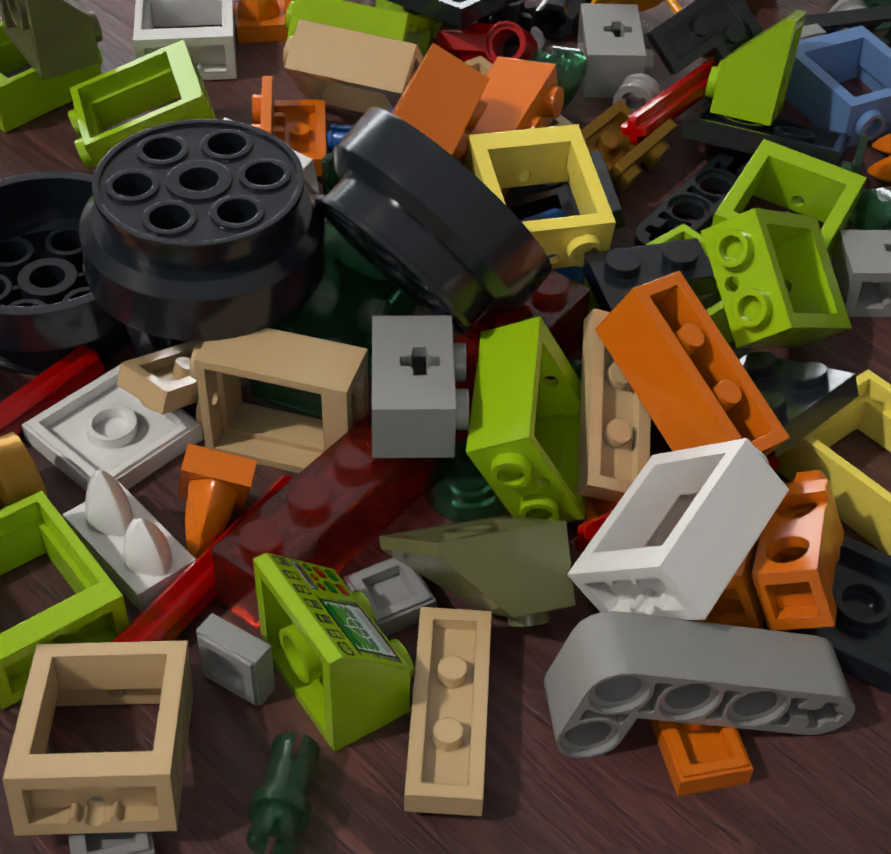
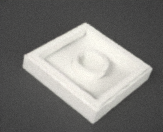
[21,364,204,491]

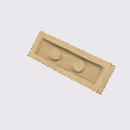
[577,308,651,503]
[404,607,492,816]

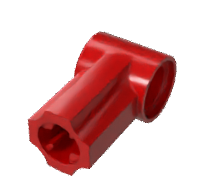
[436,21,538,64]

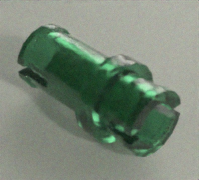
[246,732,320,854]

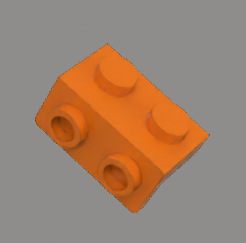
[251,76,327,176]

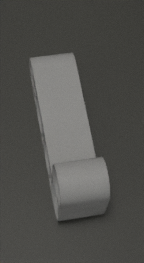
[543,611,855,758]

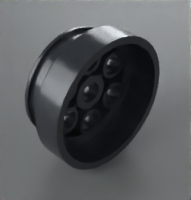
[314,107,552,338]
[79,119,326,341]
[0,171,131,375]

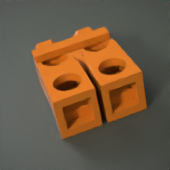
[693,470,844,631]

